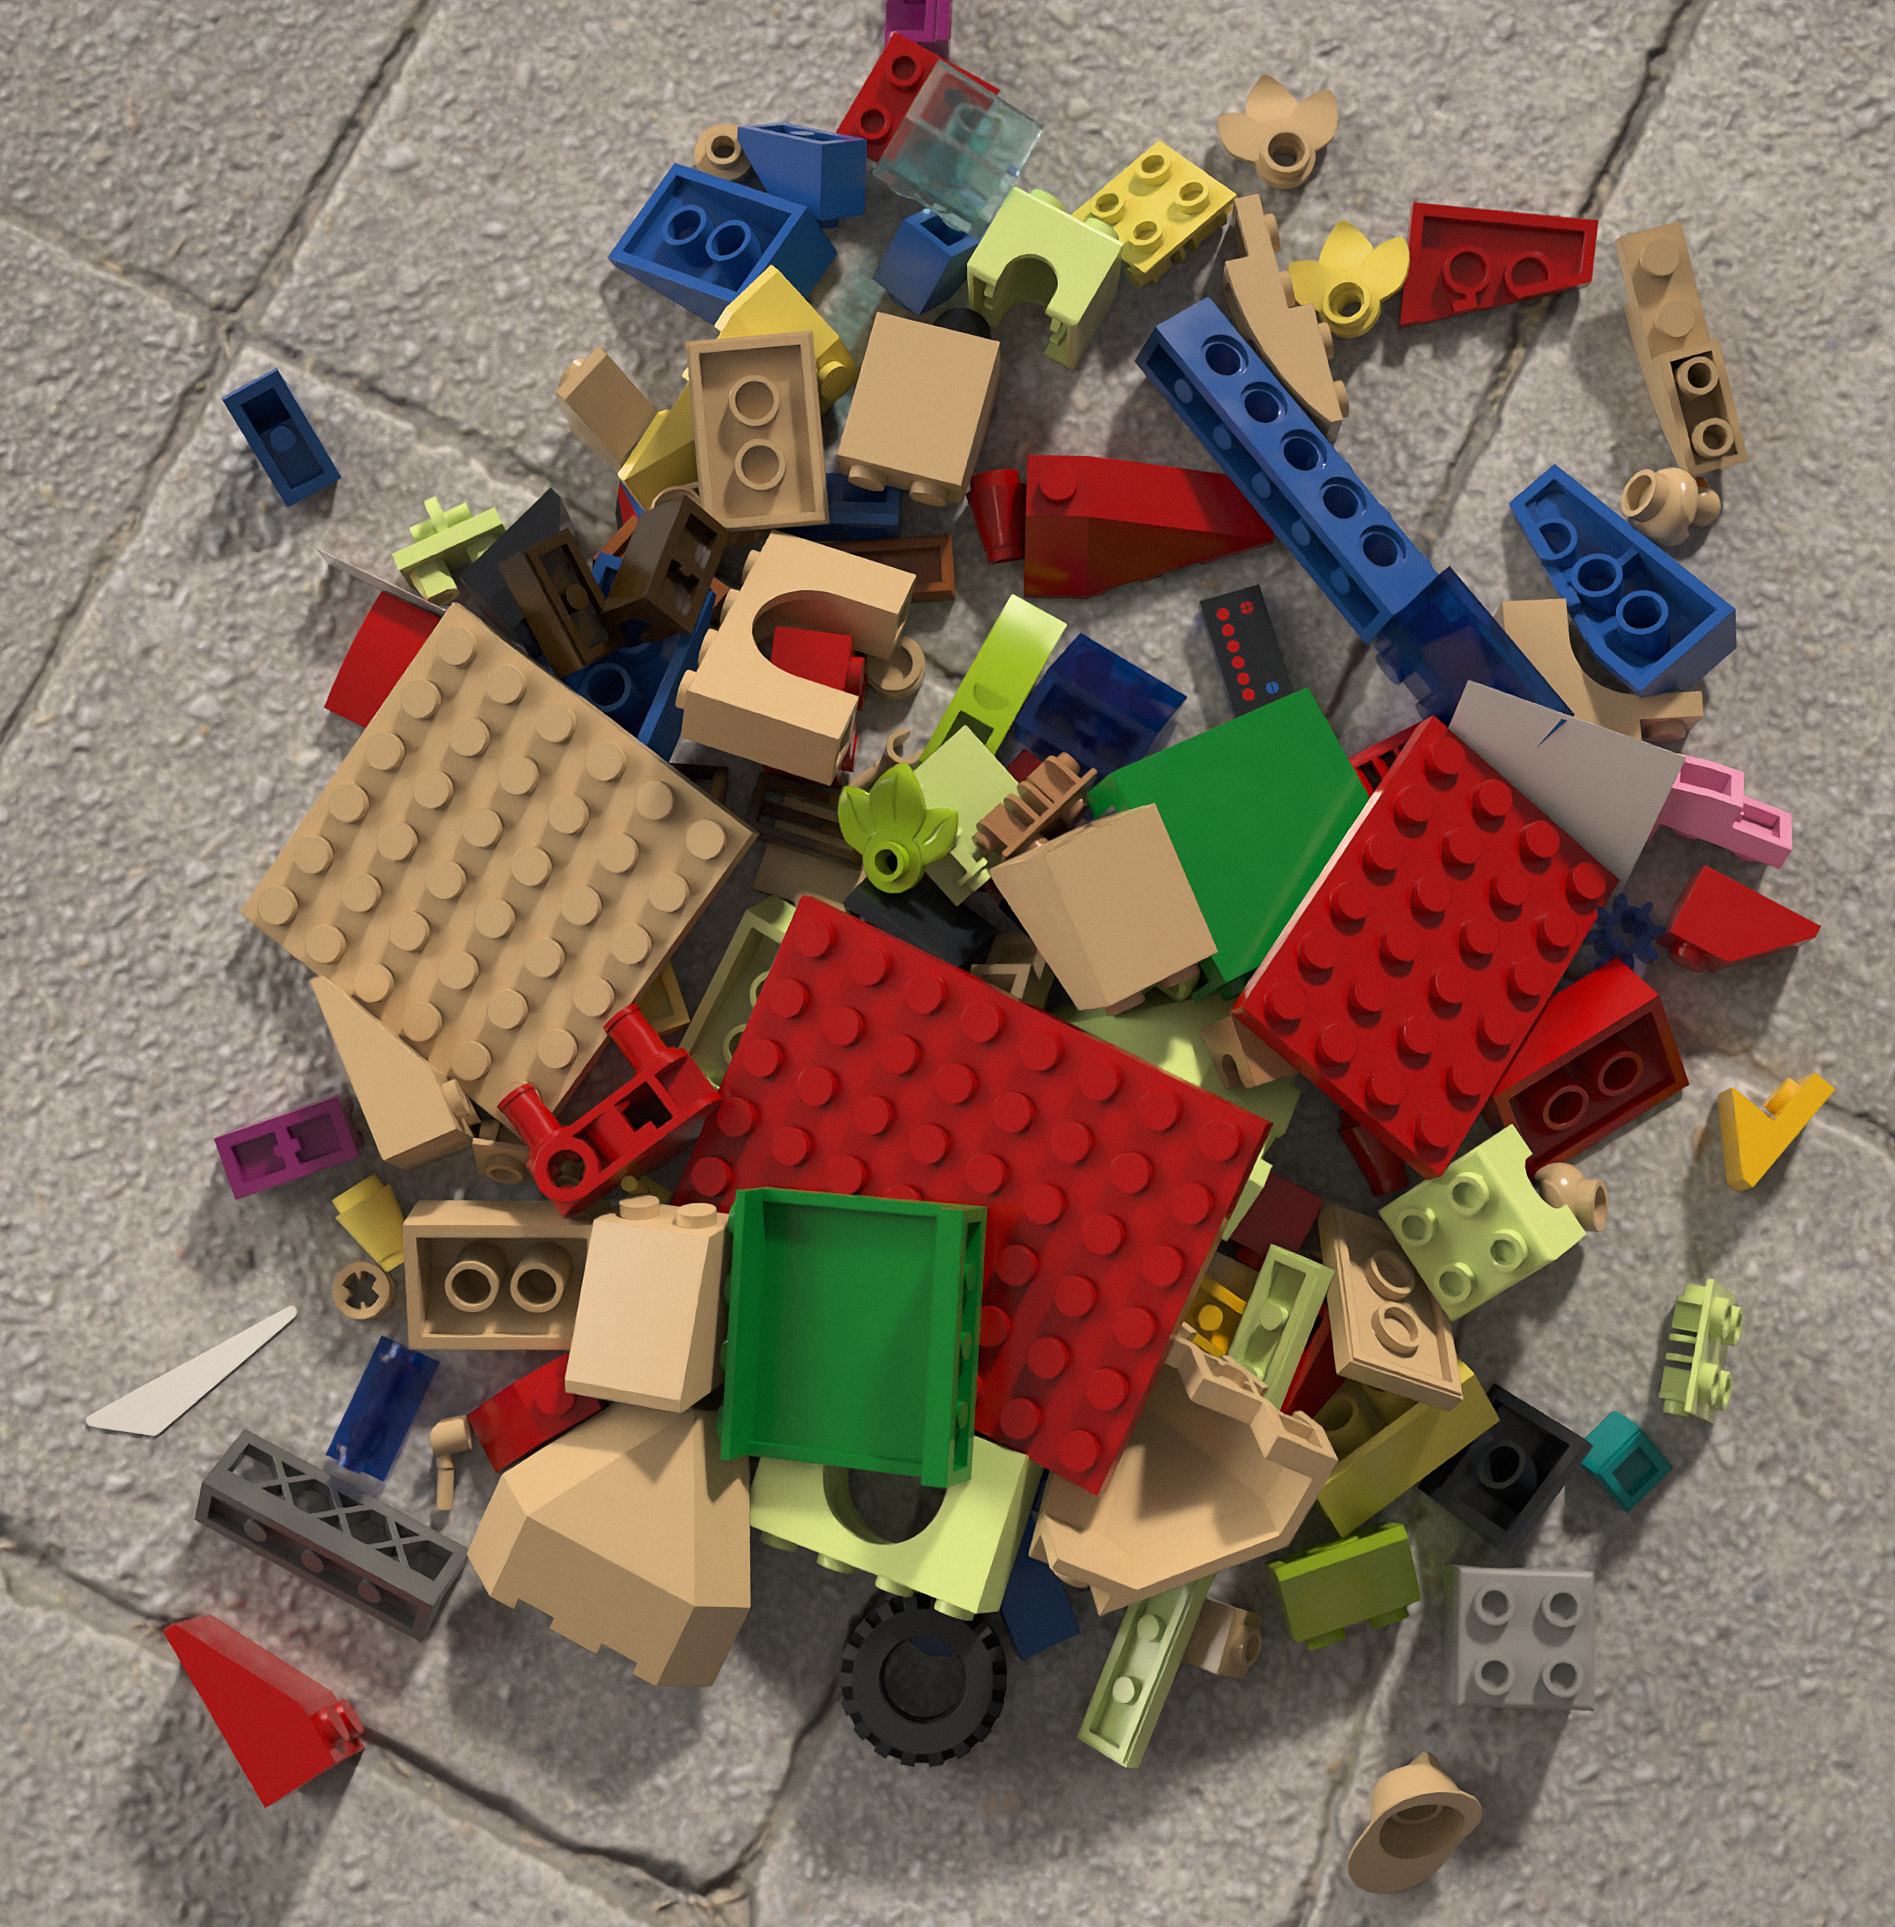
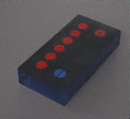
[1198,584,1294,719]

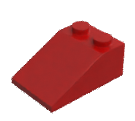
[162,1615,365,1808]

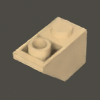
[555,347,658,473]

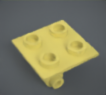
[1071,140,1238,289]

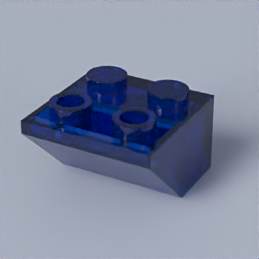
[1014,633,1188,787]

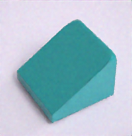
[1579,1411,1673,1514]

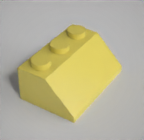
[1312,1355,1500,1539]

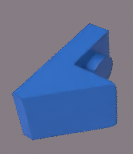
[222,368,342,508]

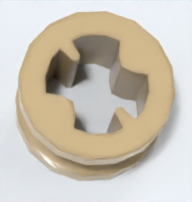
[332,1262,396,1320]

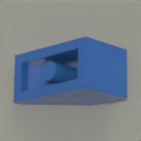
[737,122,867,229]
[872,191,994,316]

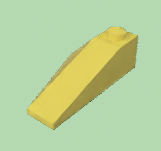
[617,265,860,512]

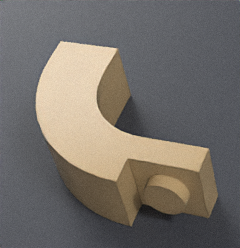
[1492,598,1704,742]

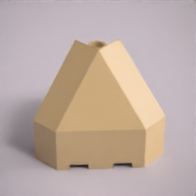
[1028,1322,1339,1616]
[466,1394,751,1687]

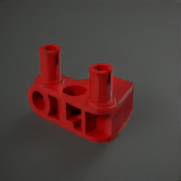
[497,1004,723,1219]

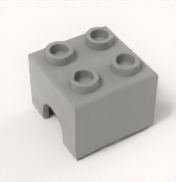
[1443,1563,1594,1711]

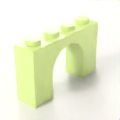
[749,1434,1044,1621]

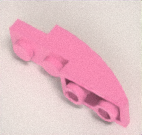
[1646,753,1792,869]

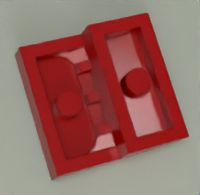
[324,590,442,728]

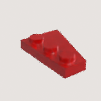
[1397,202,1599,330]

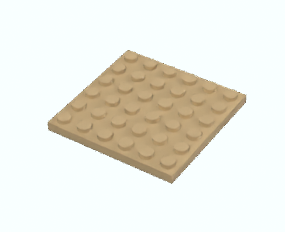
[239,602,760,1139]

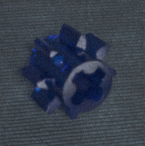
[1582,893,1667,971]

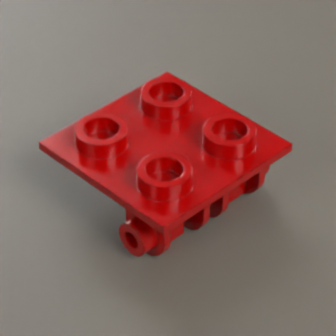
[835,31,1000,197]

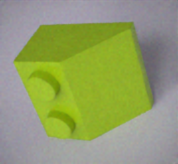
[1263,1521,1422,1650]

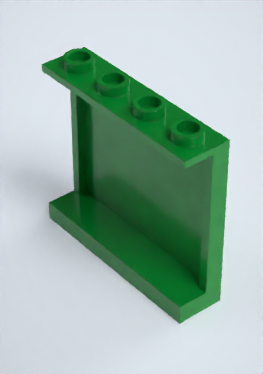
[1083,687,1370,1003]
[716,1187,987,1488]

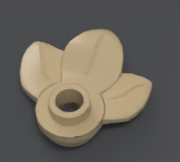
[1218,74,1338,189]

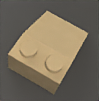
[310,975,482,1172]

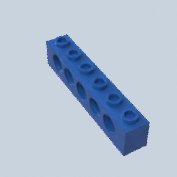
[1134,296,1444,645]

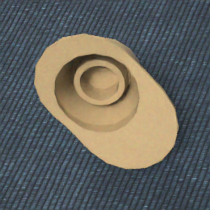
[1347,1752,1483,1894]

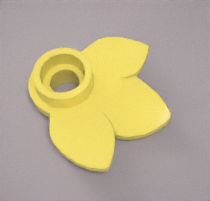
[1288,220,1410,338]

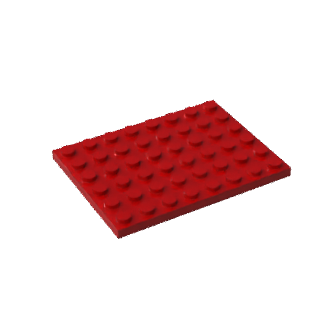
[670,895,1274,1496]

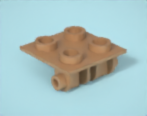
[972,752,1098,901]

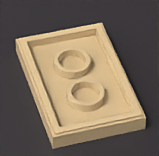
[685,331,830,533]
[1317,1203,1463,1412]

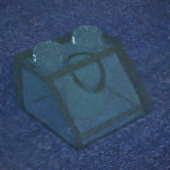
[872,59,1044,241]

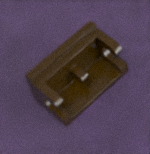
[601,495,731,642]

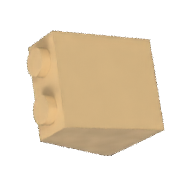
[837,312,1001,507]
[989,803,1218,1016]
[565,1195,733,1413]

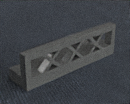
[194,1429,469,1642]

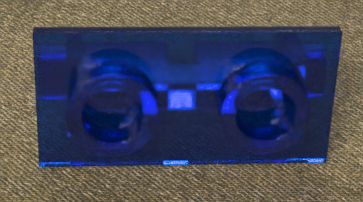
[325,1335,440,1482]

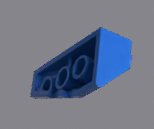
[1509,464,1737,698]

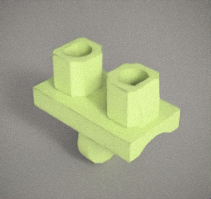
[392,496,507,607]

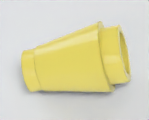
[332,1173,405,1273]

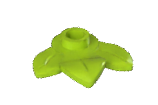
[838,763,958,894]

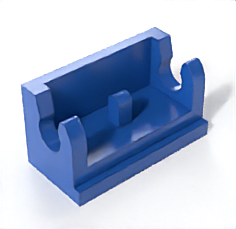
[775,473,902,542]

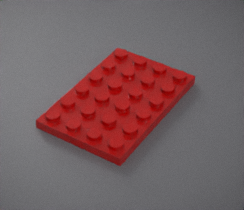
[1229,715,1620,1180]

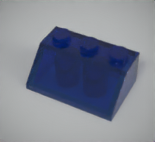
[1373,566,1575,747]

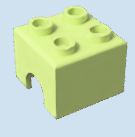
[967,187,1123,369]
[1378,1124,1587,1322]

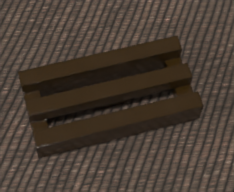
[744,771,864,871]

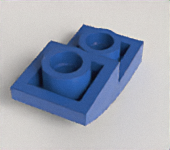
[999,1512,1081,1660]

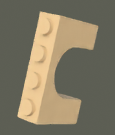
[676,529,916,786]

